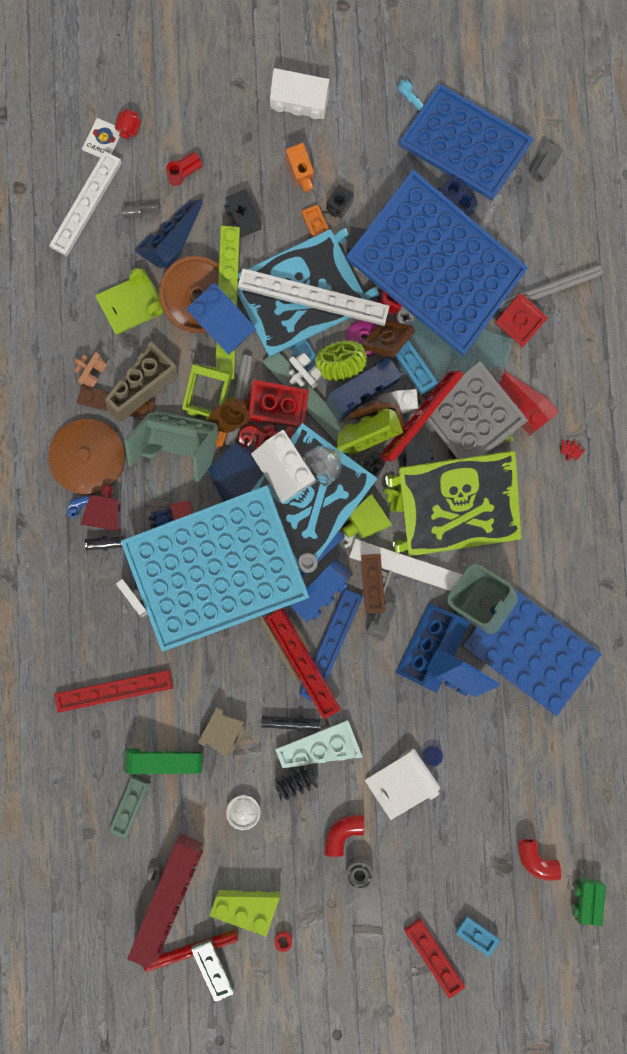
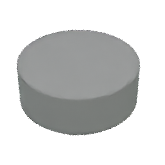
[298,553,318,573]

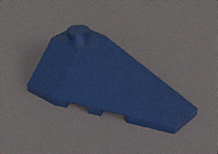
[135,199,203,268]

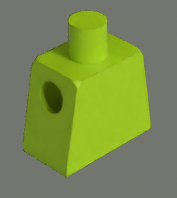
[342,494,392,540]

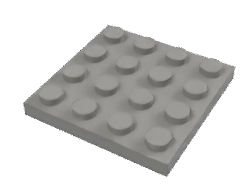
[428,361,529,459]

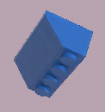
[396,604,470,693]

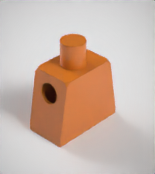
[284,143,314,193]

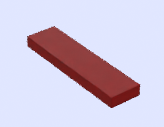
[404,918,466,999]

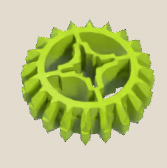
[315,340,367,381]

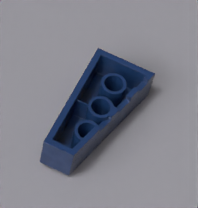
[326,358,402,422]

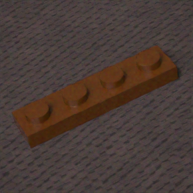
[76,385,155,420]

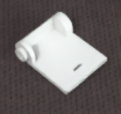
[365,748,440,820]

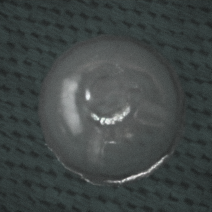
[304,446,342,486]

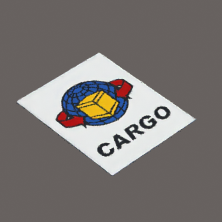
[82,118,120,158]

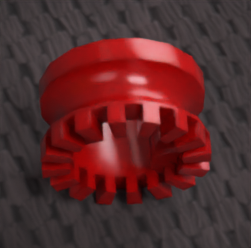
[274,930,292,952]

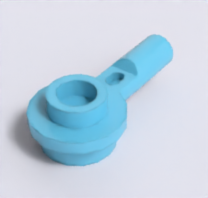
[397,79,424,112]

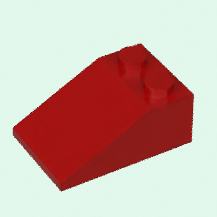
[246,380,309,427]

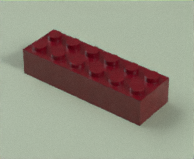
[127,834,204,969]

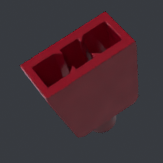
[80,485,121,531]

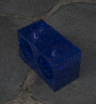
[437,176,478,216]

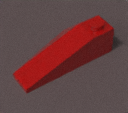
[490,366,559,436]

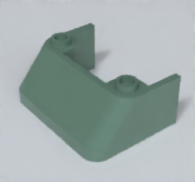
[124,411,218,482]

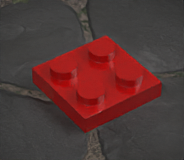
[494,293,548,347]

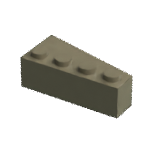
[105,341,177,422]

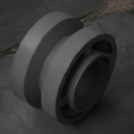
[346,857,374,890]

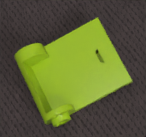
[95,268,164,335]

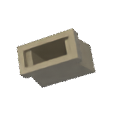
[198,706,246,758]

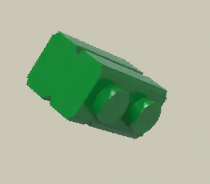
[572,878,606,926]

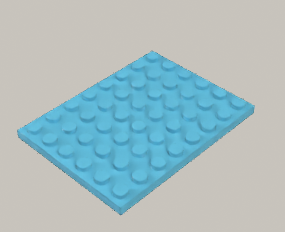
[121,485,310,652]

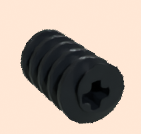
[274,766,319,801]

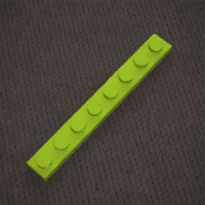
[215,226,240,380]

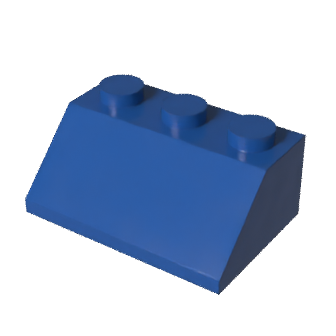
[426,648,500,697]

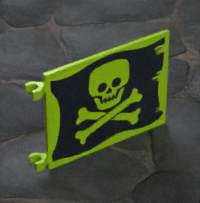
[386,451,521,556]

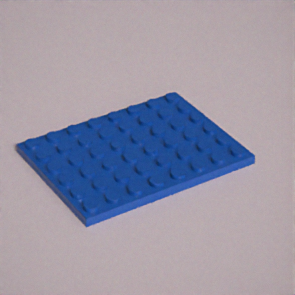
[345,169,528,356]

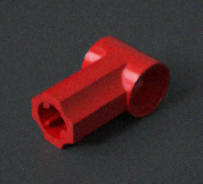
[166,152,203,186]

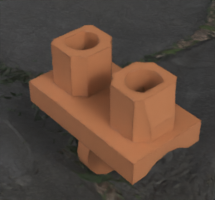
[72,352,107,388]

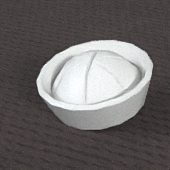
[226,795,260,830]

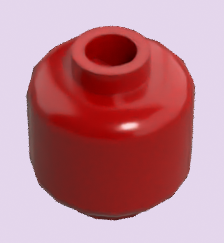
[114,109,141,140]

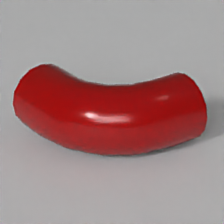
[324,815,364,857]
[518,839,561,881]

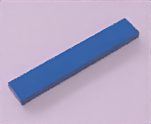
[299,588,363,701]

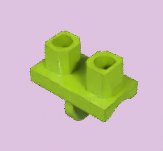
[382,484,404,512]

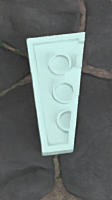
[275,720,363,768]

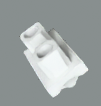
[289,353,321,389]

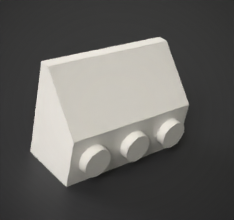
[270,68,329,119]
[251,430,316,503]

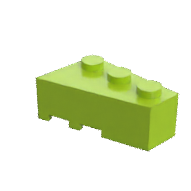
[210,890,280,937]

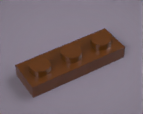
[361,554,385,614]

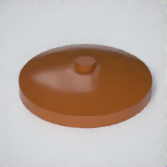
[159,256,219,334]
[48,419,126,495]

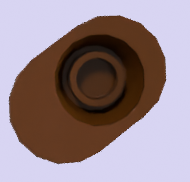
[209,397,250,433]

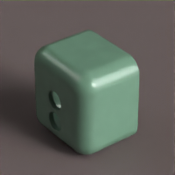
[448,564,518,634]

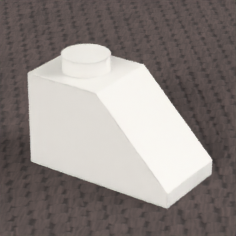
[377,389,418,414]

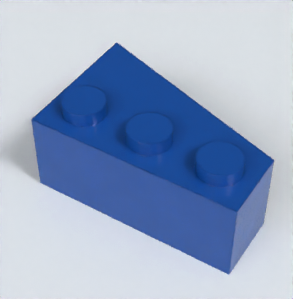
[290,559,353,622]

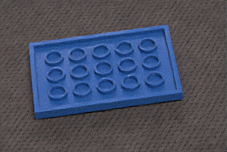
[399,84,534,201]
[462,589,602,716]

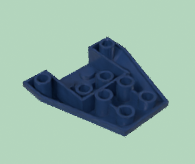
[208,443,264,502]

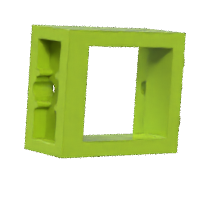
[182,363,233,420]

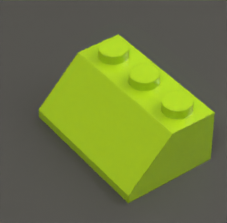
[337,408,403,455]

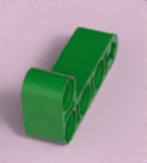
[122,749,203,774]

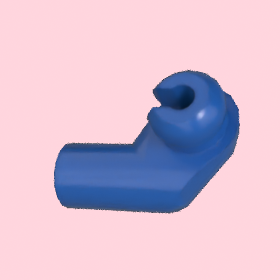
[67,494,90,518]

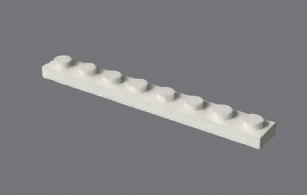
[238,269,390,326]

